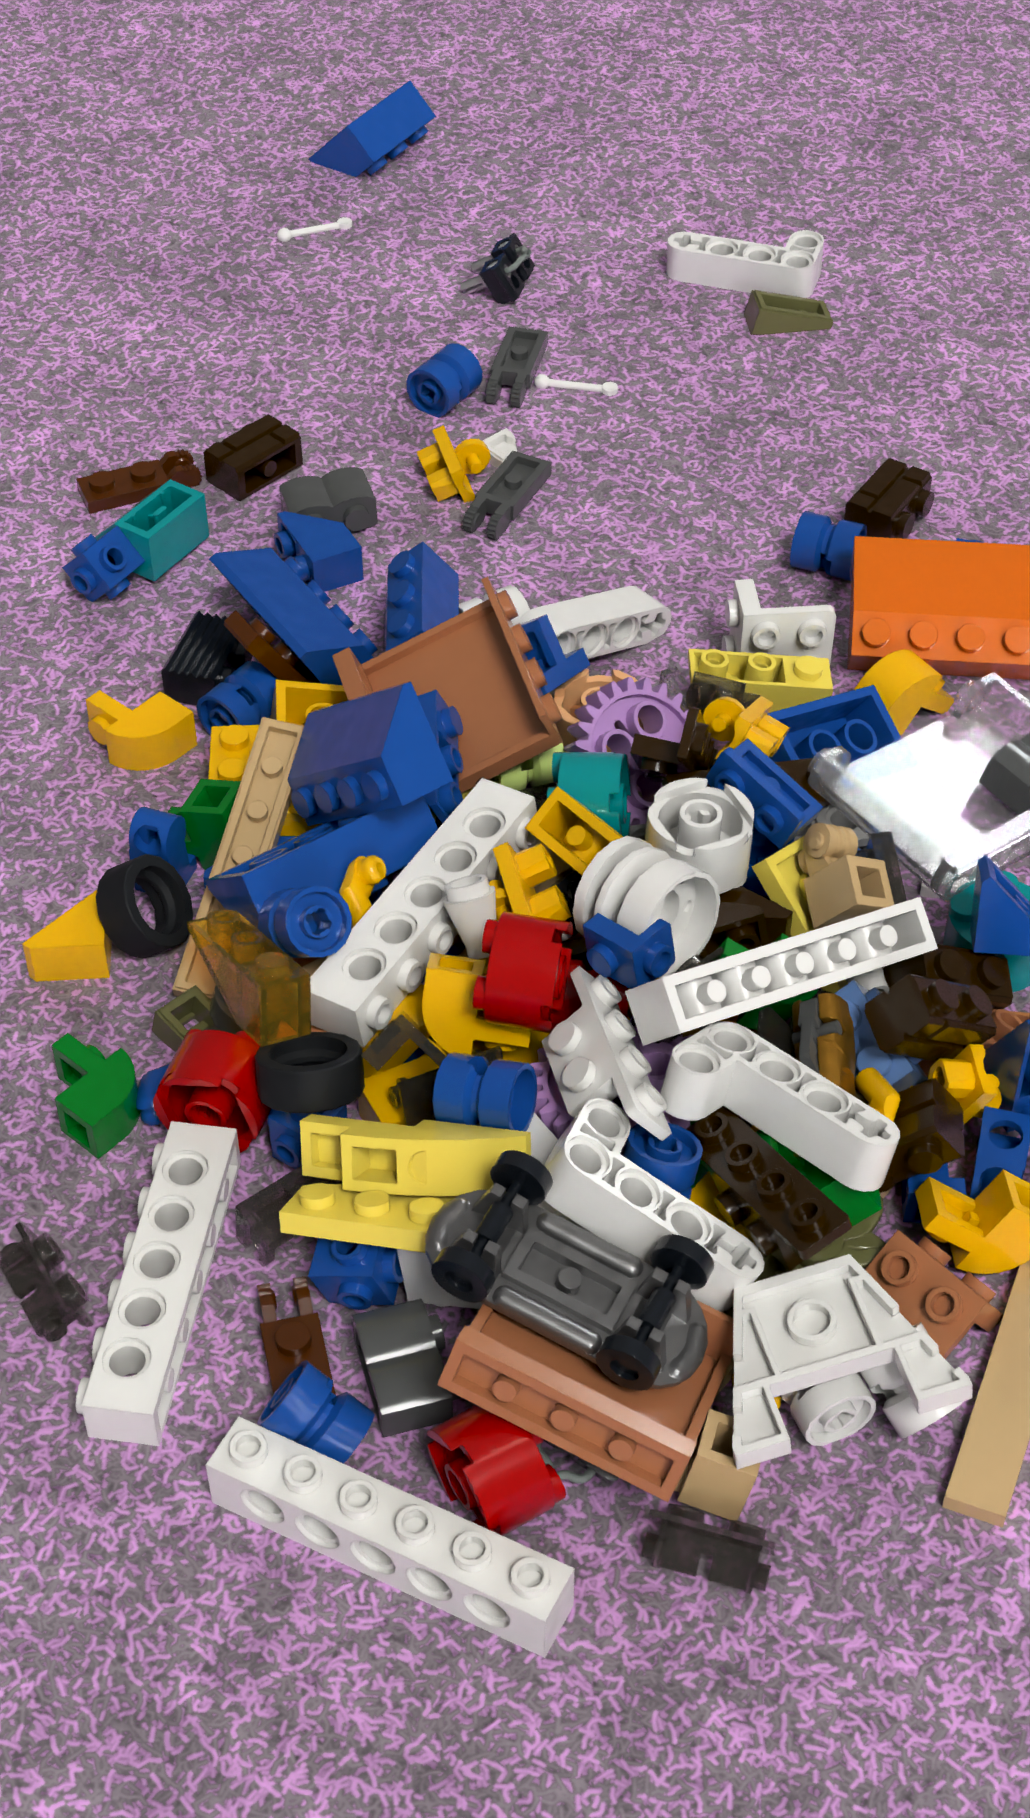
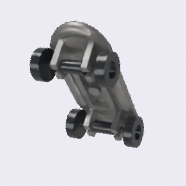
[425,1150,714,1391]

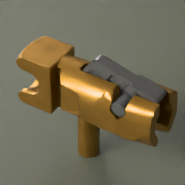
[792,993,869,1105]

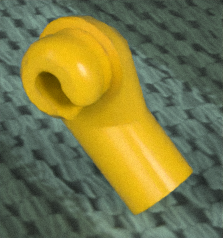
[339,855,386,927]
[855,1068,901,1122]

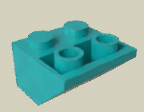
[95,479,209,581]

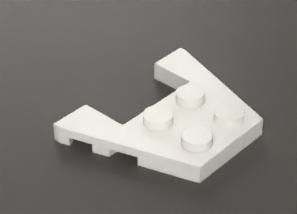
[732,1254,972,1469]

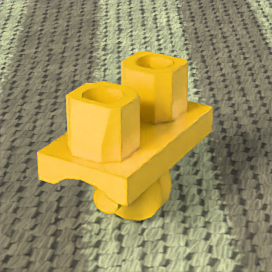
[417,425,491,502]
[703,696,790,759]
[488,842,572,921]
[909,1044,1002,1124]

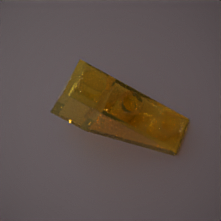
[187,909,311,1047]

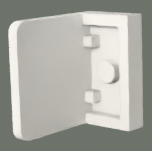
[722,579,836,665]

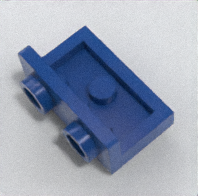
[705,738,823,850]

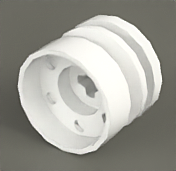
[573,836,720,978]

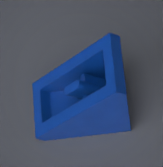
[970,855,1030,956]

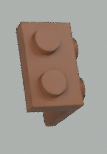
[865,1230,1003,1359]

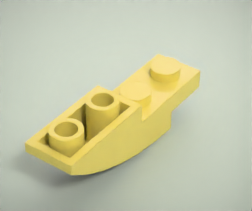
[300,1114,531,1196]

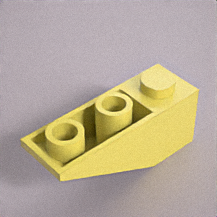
[687,648,833,713]

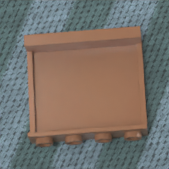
[332,576,563,809]
[437,1300,733,1502]

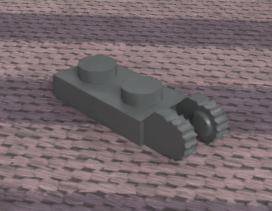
[486,326,548,408]
[462,451,552,541]

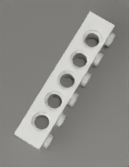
[301,778,538,1047]
[625,897,938,1046]
[76,1121,241,1446]
[206,1416,575,1658]

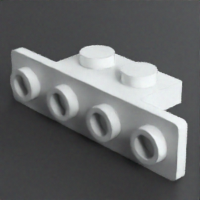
[541,966,672,1141]

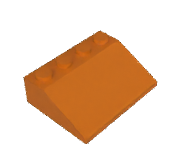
[847,536,1030,680]

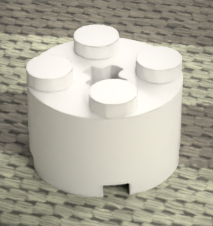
[645,778,755,894]

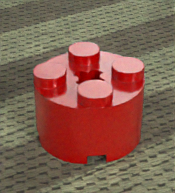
[473,911,573,1033]
[153,1029,271,1153]
[427,1405,566,1536]

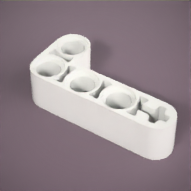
[666,230,824,298]
[517,586,671,696]
[660,1021,900,1192]
[544,1098,764,1312]

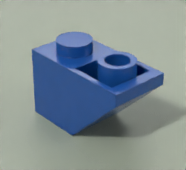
[274,511,364,592]

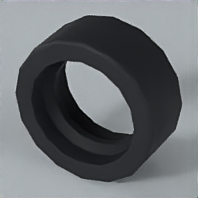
[96,854,193,958]
[254,1032,365,1113]

